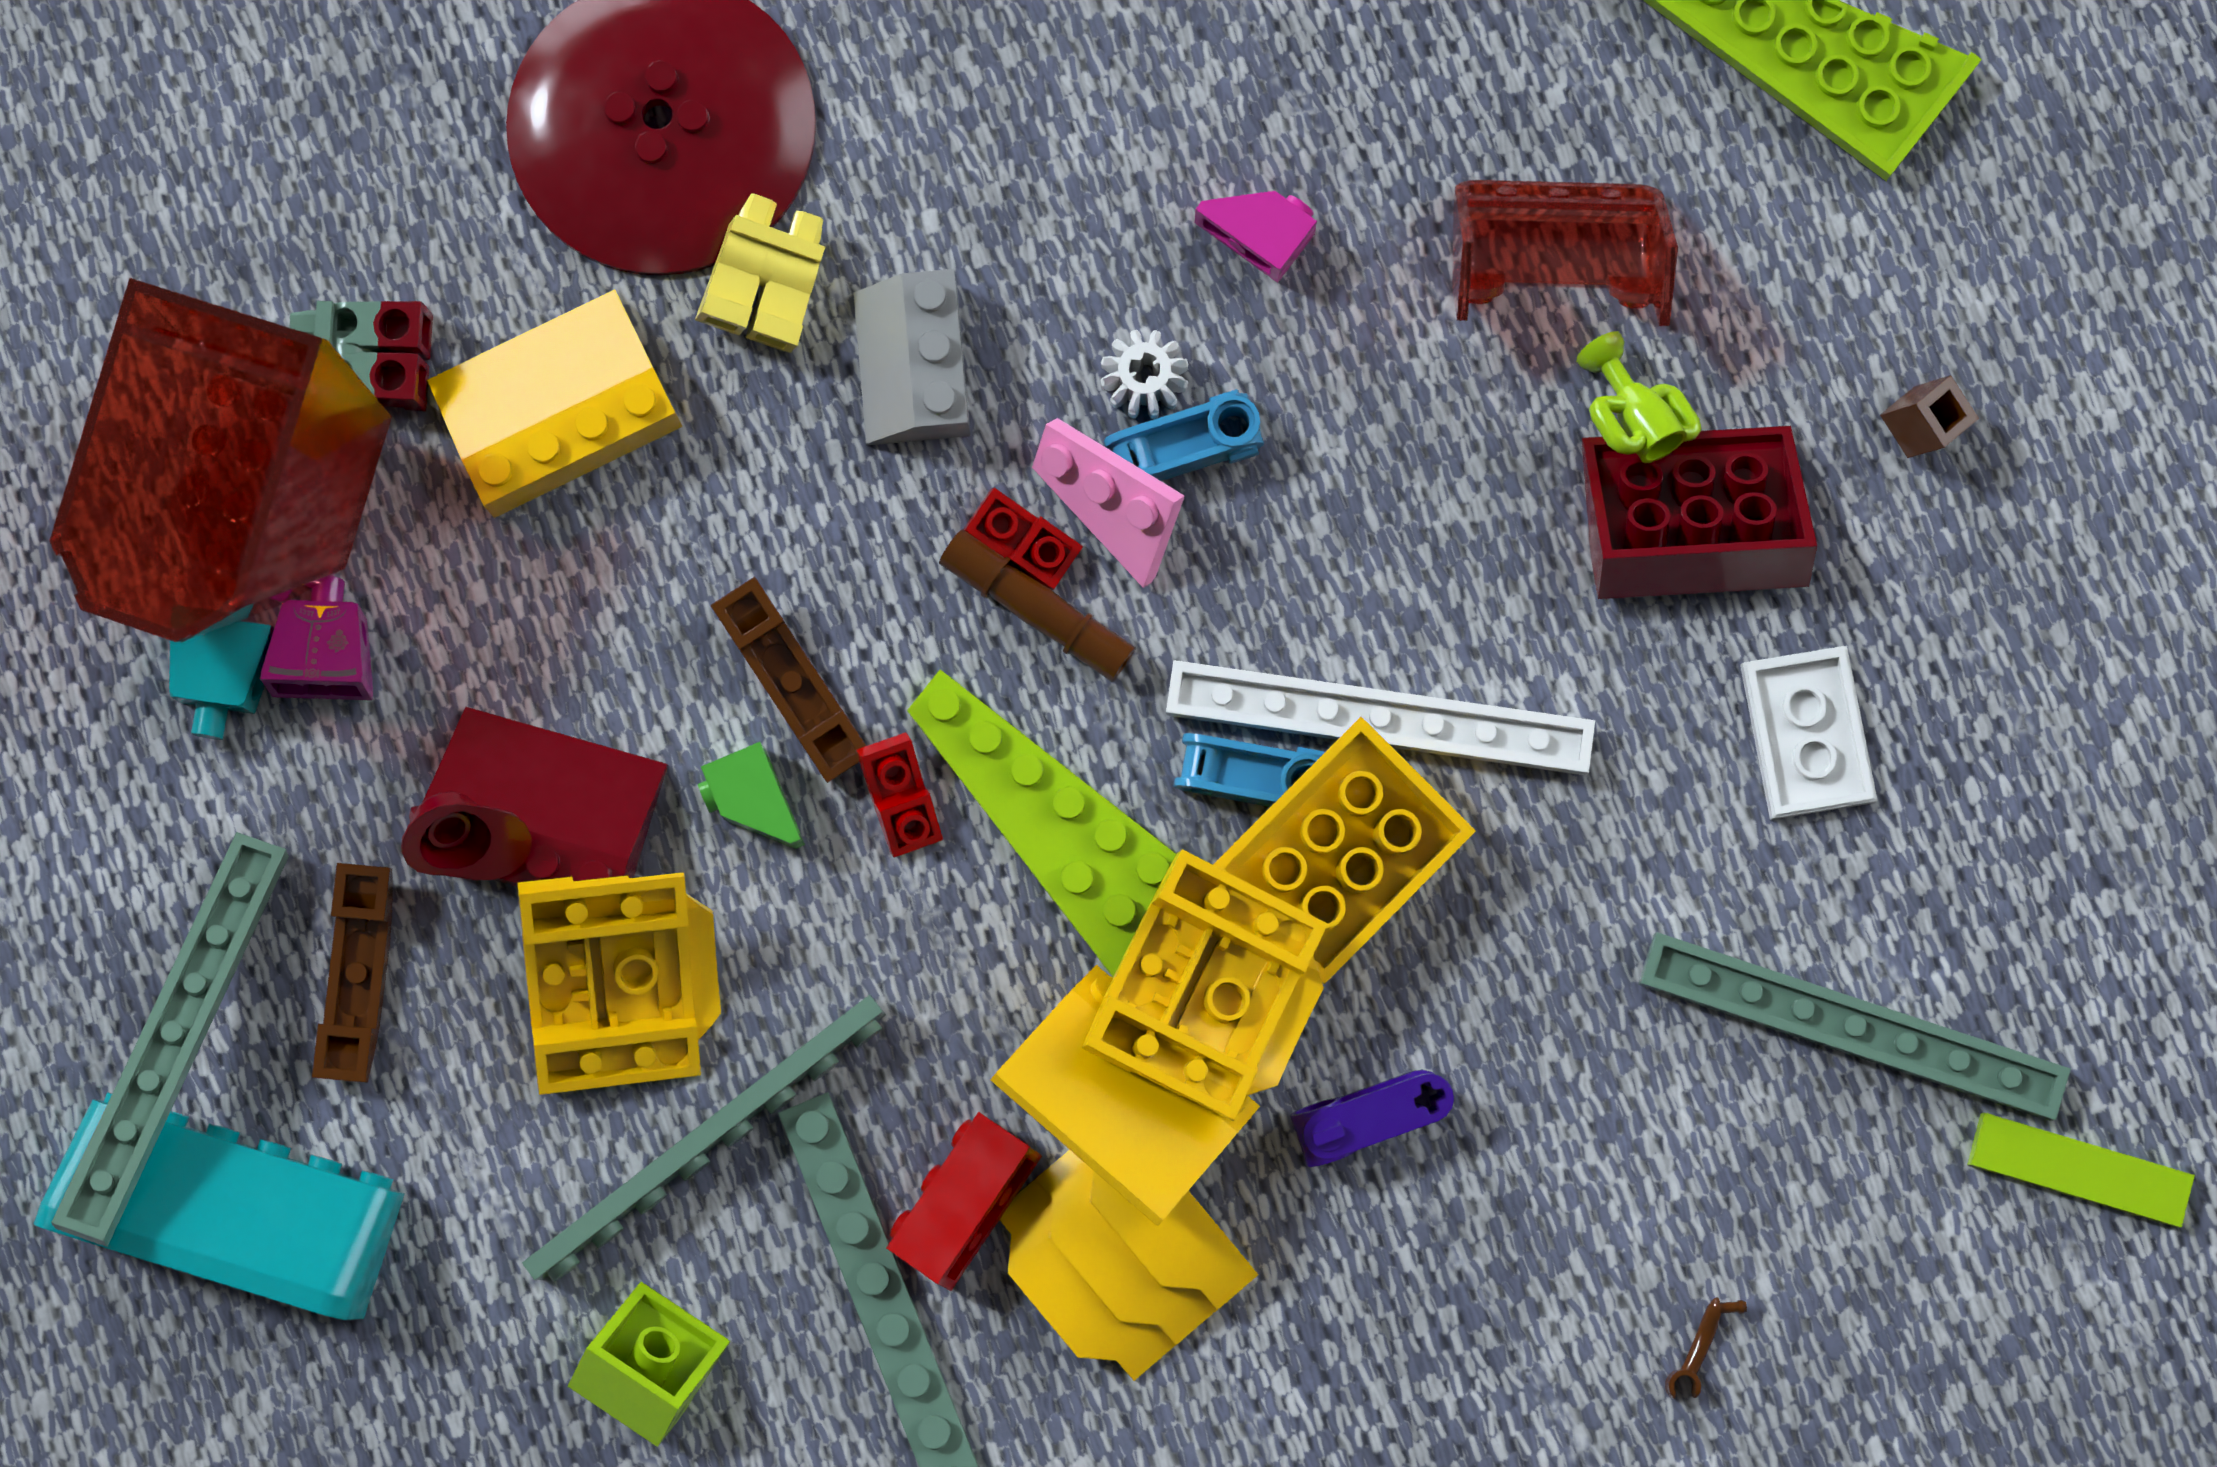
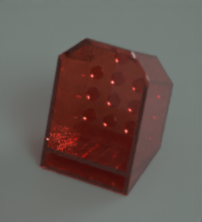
[49,278,392,643]

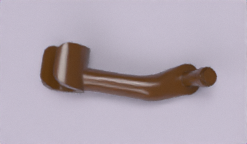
[1665,1297,1747,1399]

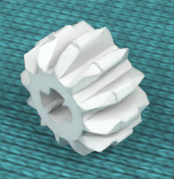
[1101,330,1188,419]

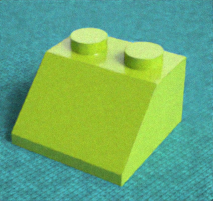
[567,1282,730,1447]

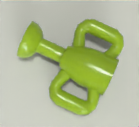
[1576,331,1701,463]

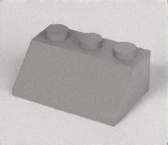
[853,269,971,446]

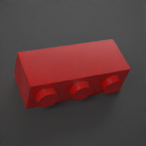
[886,1112,1042,1291]

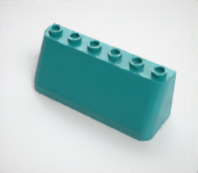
[34,1092,405,1320]

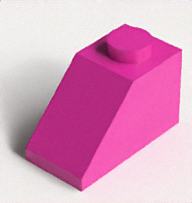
[1195,191,1317,283]

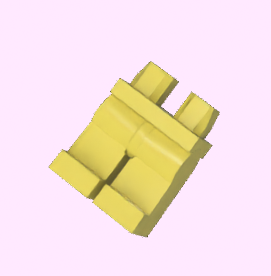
[695,194,825,353]

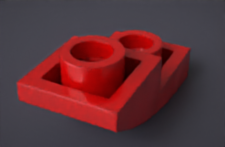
[963,487,1083,590]
[856,732,943,858]

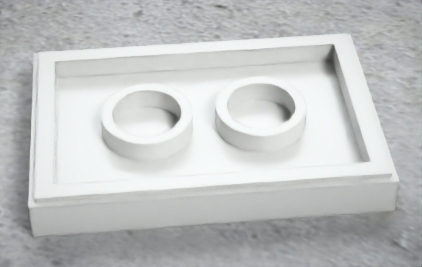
[1740,646,1878,820]

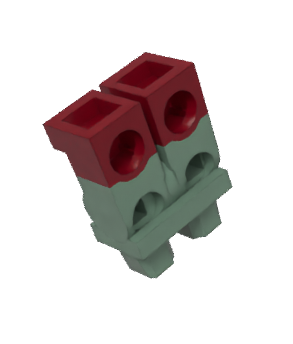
[285,301,433,412]

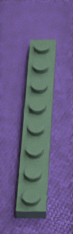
[51,832,289,1247]
[1638,932,2071,1121]
[522,994,886,1282]
[778,1092,979,1467]

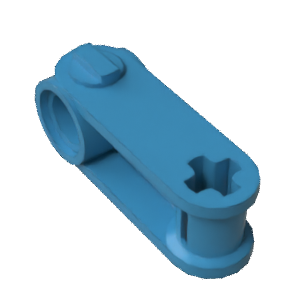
[1104,389,1264,481]
[1173,733,1325,807]

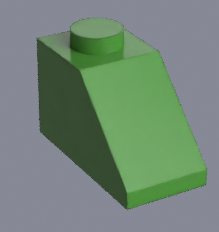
[698,742,805,849]

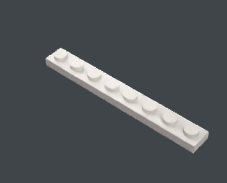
[1166,660,1595,775]

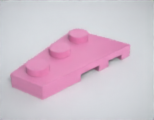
[1032,418,1185,588]

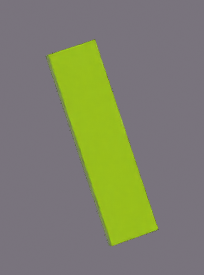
[1967,1113,2195,1228]

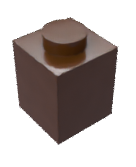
[1880,375,1979,458]

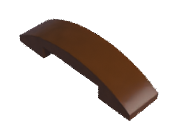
[710,576,866,783]
[312,863,393,1083]

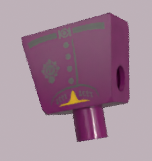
[260,575,373,700]

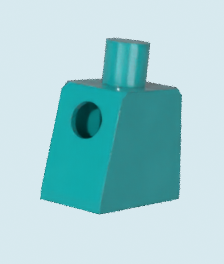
[169,611,274,740]

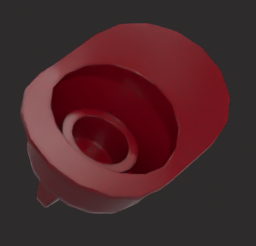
[401,791,532,880]

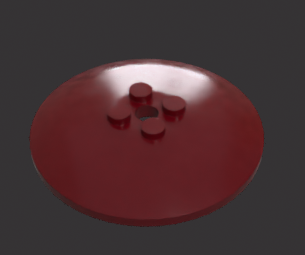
[506,0,816,276]

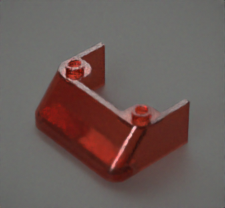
[1452,180,1678,326]

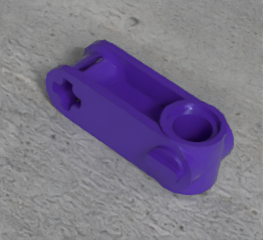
[1290,1069,1454,1167]

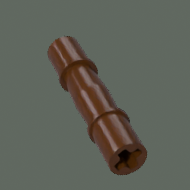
[939,529,1136,682]

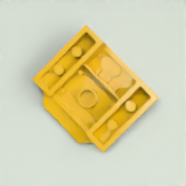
[1082,849,1328,1121]
[517,872,721,1095]
[1000,1150,1258,1381]

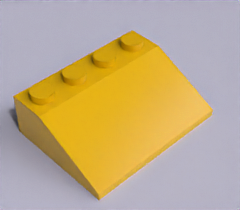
[427,289,683,518]
[1213,717,1476,985]
[990,965,1260,1226]

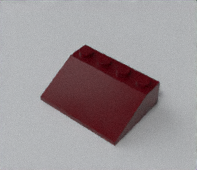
[1582,426,1817,599]
[423,706,668,887]

